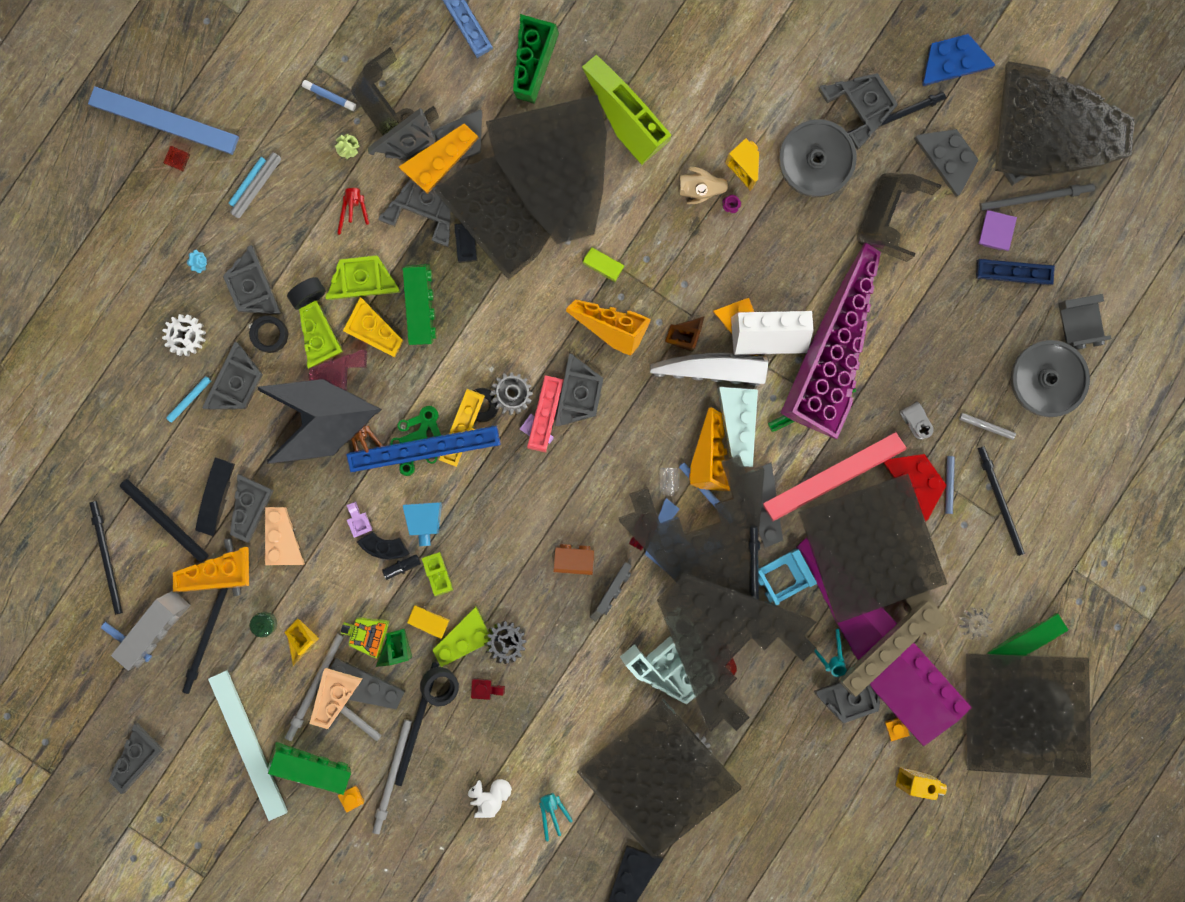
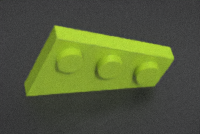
[299,301,343,369]
[433,607,490,667]

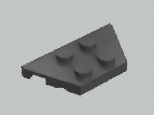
[368,108,436,161]
[430,109,483,164]
[914,129,978,197]
[223,245,282,314]
[202,342,263,410]
[555,353,603,427]
[814,682,880,723]

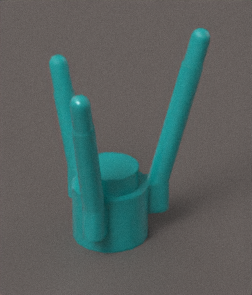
[814,629,847,677]
[539,793,573,842]

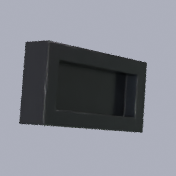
[454,222,477,263]

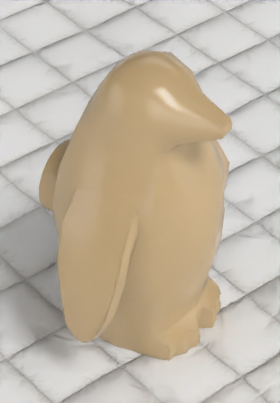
[679,167,728,204]

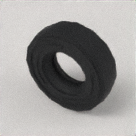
[473,388,498,422]

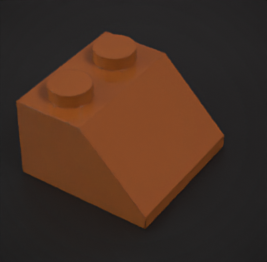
[553,544,594,575]

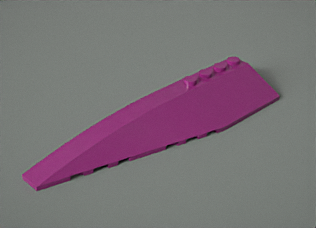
[796,534,972,746]

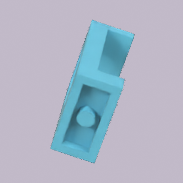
[758,549,817,606]

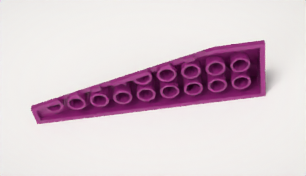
[781,243,881,439]

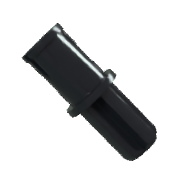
[382,555,421,580]

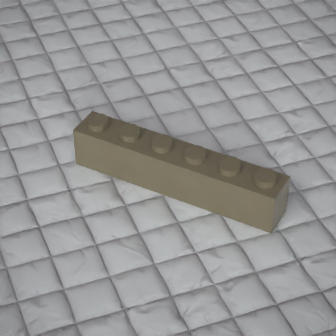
[838,600,942,697]

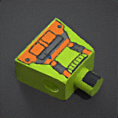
[341,617,390,658]

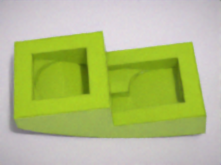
[422,552,453,597]

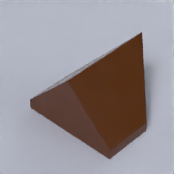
[665,316,705,352]

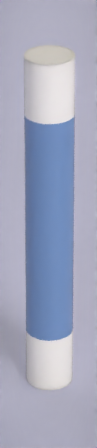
[302,80,356,111]

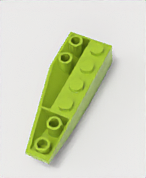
[582,55,672,165]

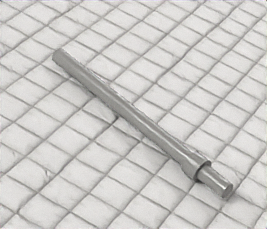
[285,633,344,741]
[372,719,412,834]

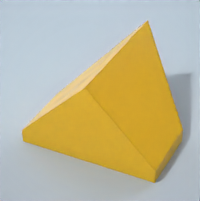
[284,619,319,666]

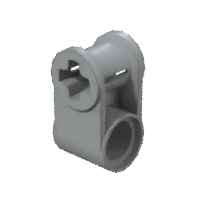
[900,402,933,439]

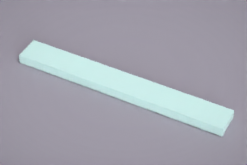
[208,670,288,821]

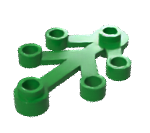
[390,406,441,476]

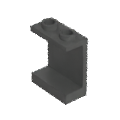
[1058,294,1112,350]

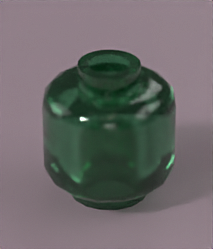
[249,611,277,638]

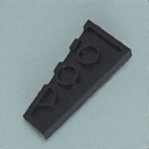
[608,845,663,902]

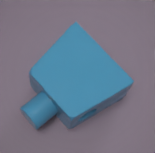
[403,502,442,546]

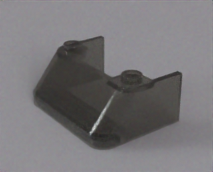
[351,47,439,136]
[857,173,941,262]

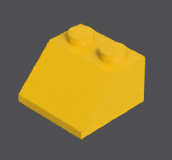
[725,138,759,191]

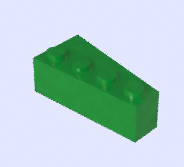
[513,14,559,104]
[403,264,437,345]
[268,742,351,795]

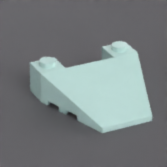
[620,607,715,704]

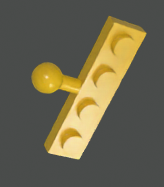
[439,389,485,467]

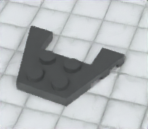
[818,73,898,150]
[378,179,452,247]

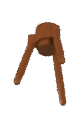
[351,425,383,453]

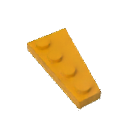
[399,124,479,194]
[173,547,249,592]

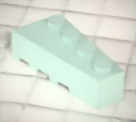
[717,387,758,467]

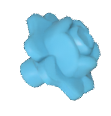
[187,250,207,273]

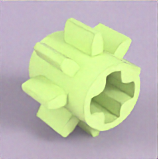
[335,134,360,159]

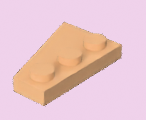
[265,507,305,565]
[309,668,362,729]

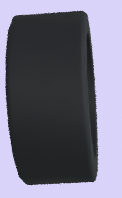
[287,277,326,310]
[249,316,288,353]
[420,667,459,707]

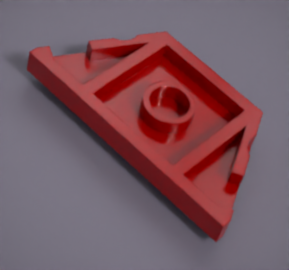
[883,454,947,522]

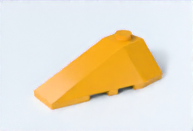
[566,299,651,356]
[689,407,730,491]

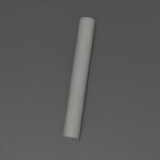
[959,413,1016,440]
[340,705,382,741]

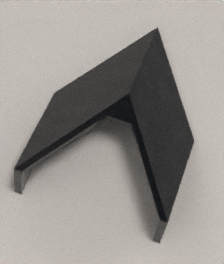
[257,379,382,464]

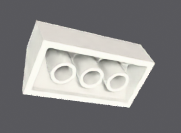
[731,311,813,355]

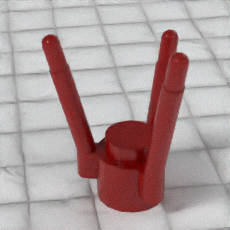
[337,188,369,235]

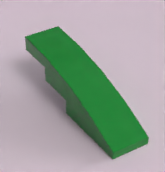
[987,613,1069,669]

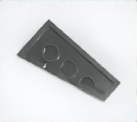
[736,462,783,548]

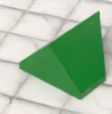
[376,629,412,667]

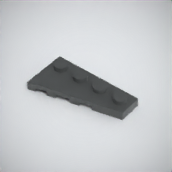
[330,658,405,709]

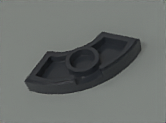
[356,531,410,560]

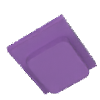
[978,210,1017,251]

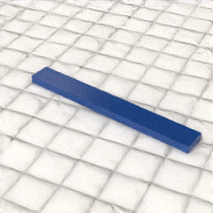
[346,425,501,473]

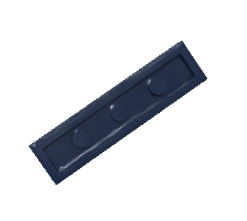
[976,259,1055,286]

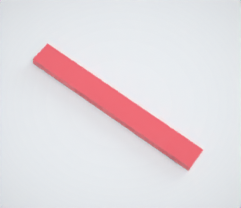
[763,432,906,521]

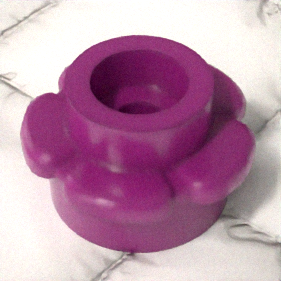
[723,195,741,214]

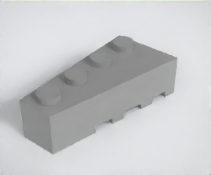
[111,591,191,671]

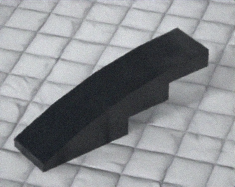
[195,457,235,536]

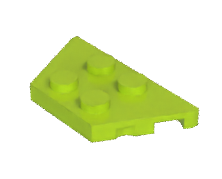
[325,255,400,300]

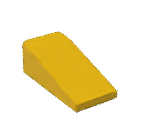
[407,605,450,639]

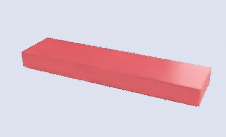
[527,375,563,453]

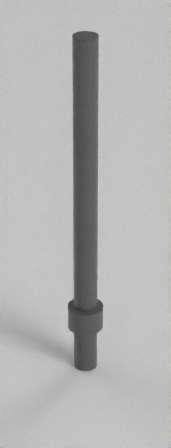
[980,184,1095,211]

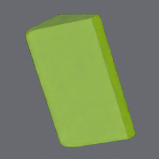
[582,247,624,282]

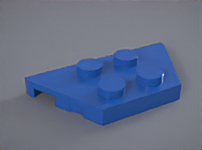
[922,34,995,86]

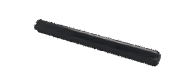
[120,479,209,563]

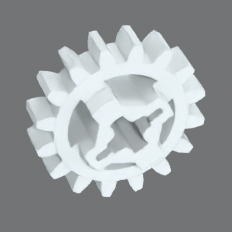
[162,314,206,356]

